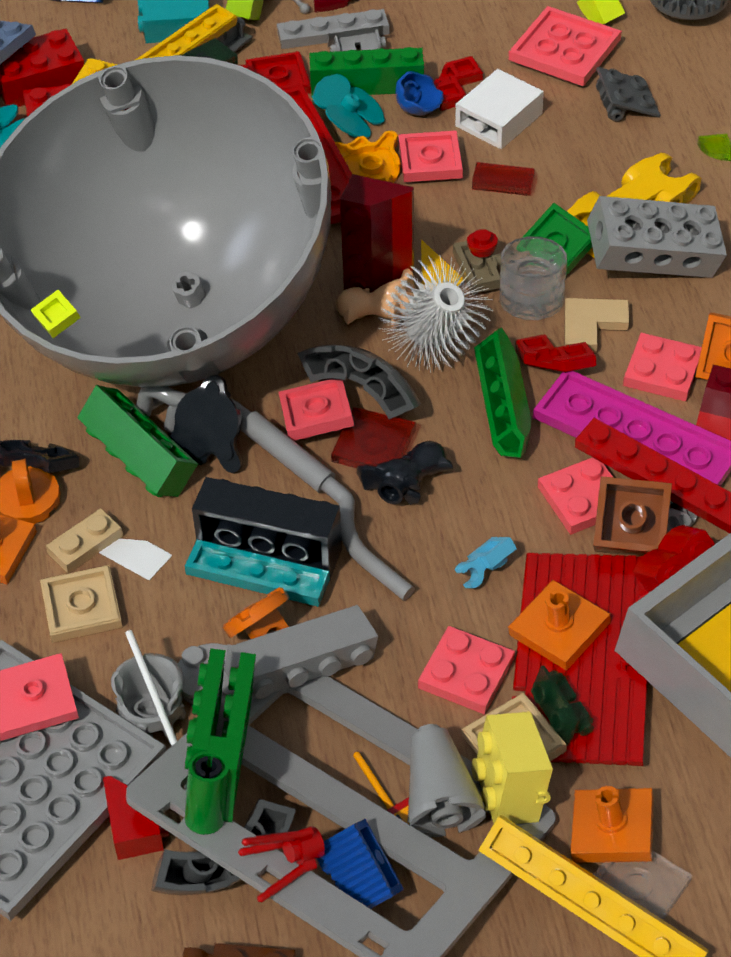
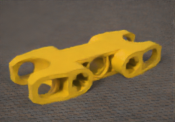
[567,153,702,258]

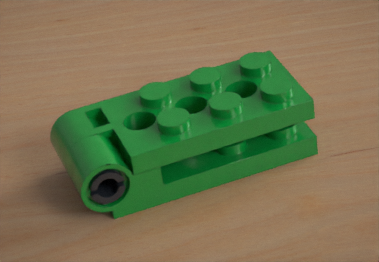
[185,648,256,835]

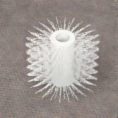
[379,256,493,373]

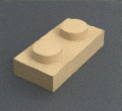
[46,508,123,574]

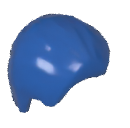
[395,71,444,116]

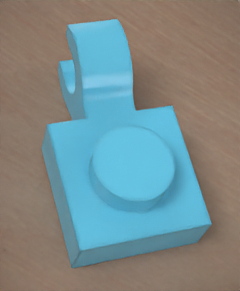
[455,537,517,589]

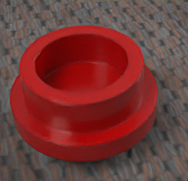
[467,229,498,257]

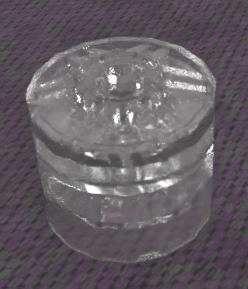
[499,237,567,320]

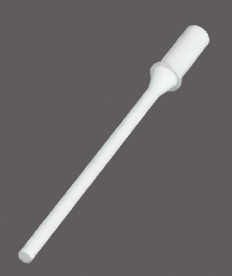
[125,630,187,791]

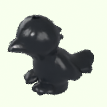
[356,441,453,505]

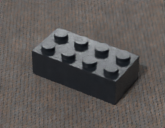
[192,477,342,581]

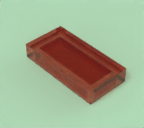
[472,162,535,196]

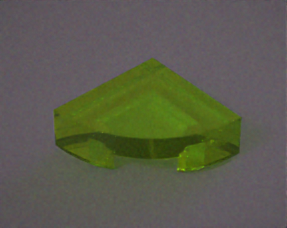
[697,134,731,161]

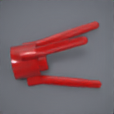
[238,826,325,903]

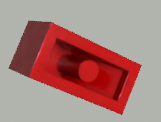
[103,776,169,860]

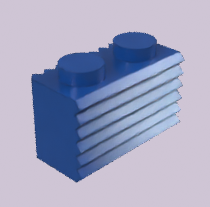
[318,819,404,909]

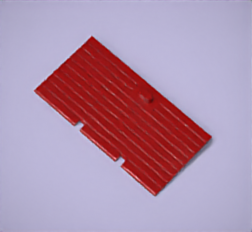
[512,553,650,766]

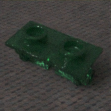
[531,666,594,746]

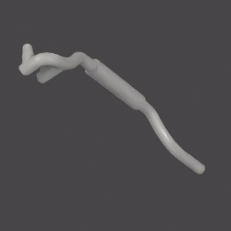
[136,386,415,601]

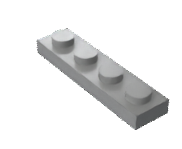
[277,9,389,49]

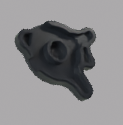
[169,375,243,473]

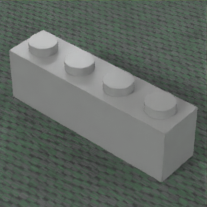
[224,605,378,700]

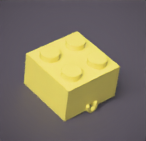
[472,712,553,824]

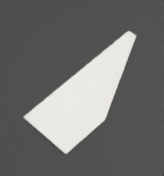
[99,538,172,580]

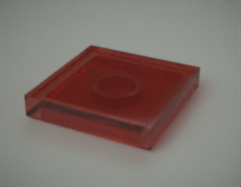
[331,407,416,468]

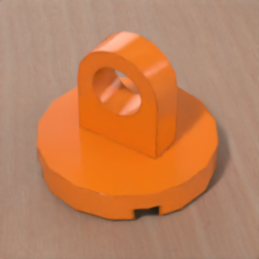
[0,459,61,524]
[222,587,290,639]

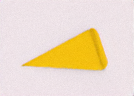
[421,239,464,294]

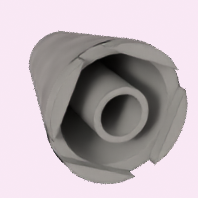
[408,724,486,837]

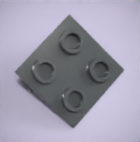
[596,67,661,122]

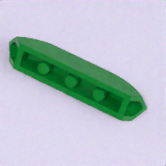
[474,327,531,458]

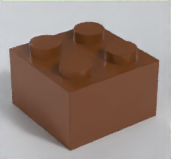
[593,476,672,556]

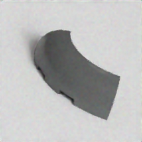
[297,345,421,419]
[152,799,296,896]

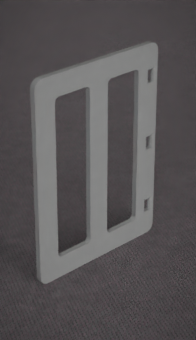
[126,676,555,957]

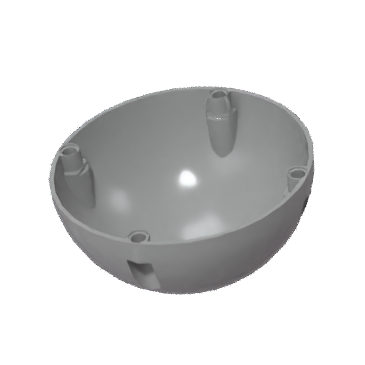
[0,55,331,388]

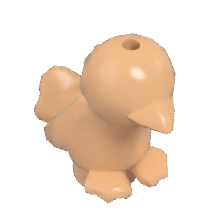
[336,268,415,329]

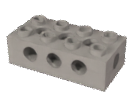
[587,196,727,278]

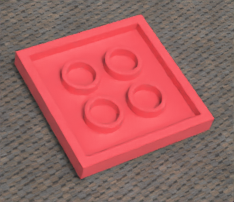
[508,6,622,86]

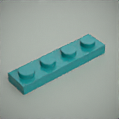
[185,539,330,607]

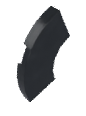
[0,440,79,473]

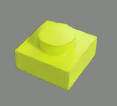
[31,290,81,338]

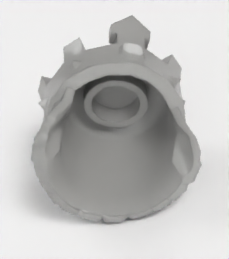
[111,653,186,737]

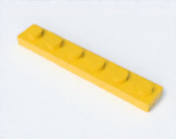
[478,815,709,957]

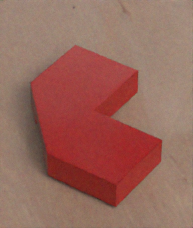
[434,56,483,111]
[515,334,597,372]

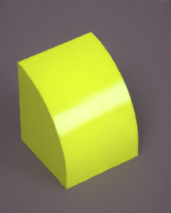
[577,0,625,24]

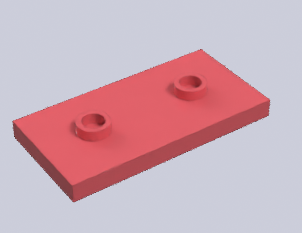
[0,653,79,741]

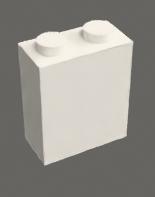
[455,69,544,149]

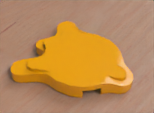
[335,131,401,183]

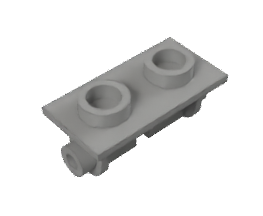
[327,23,386,52]

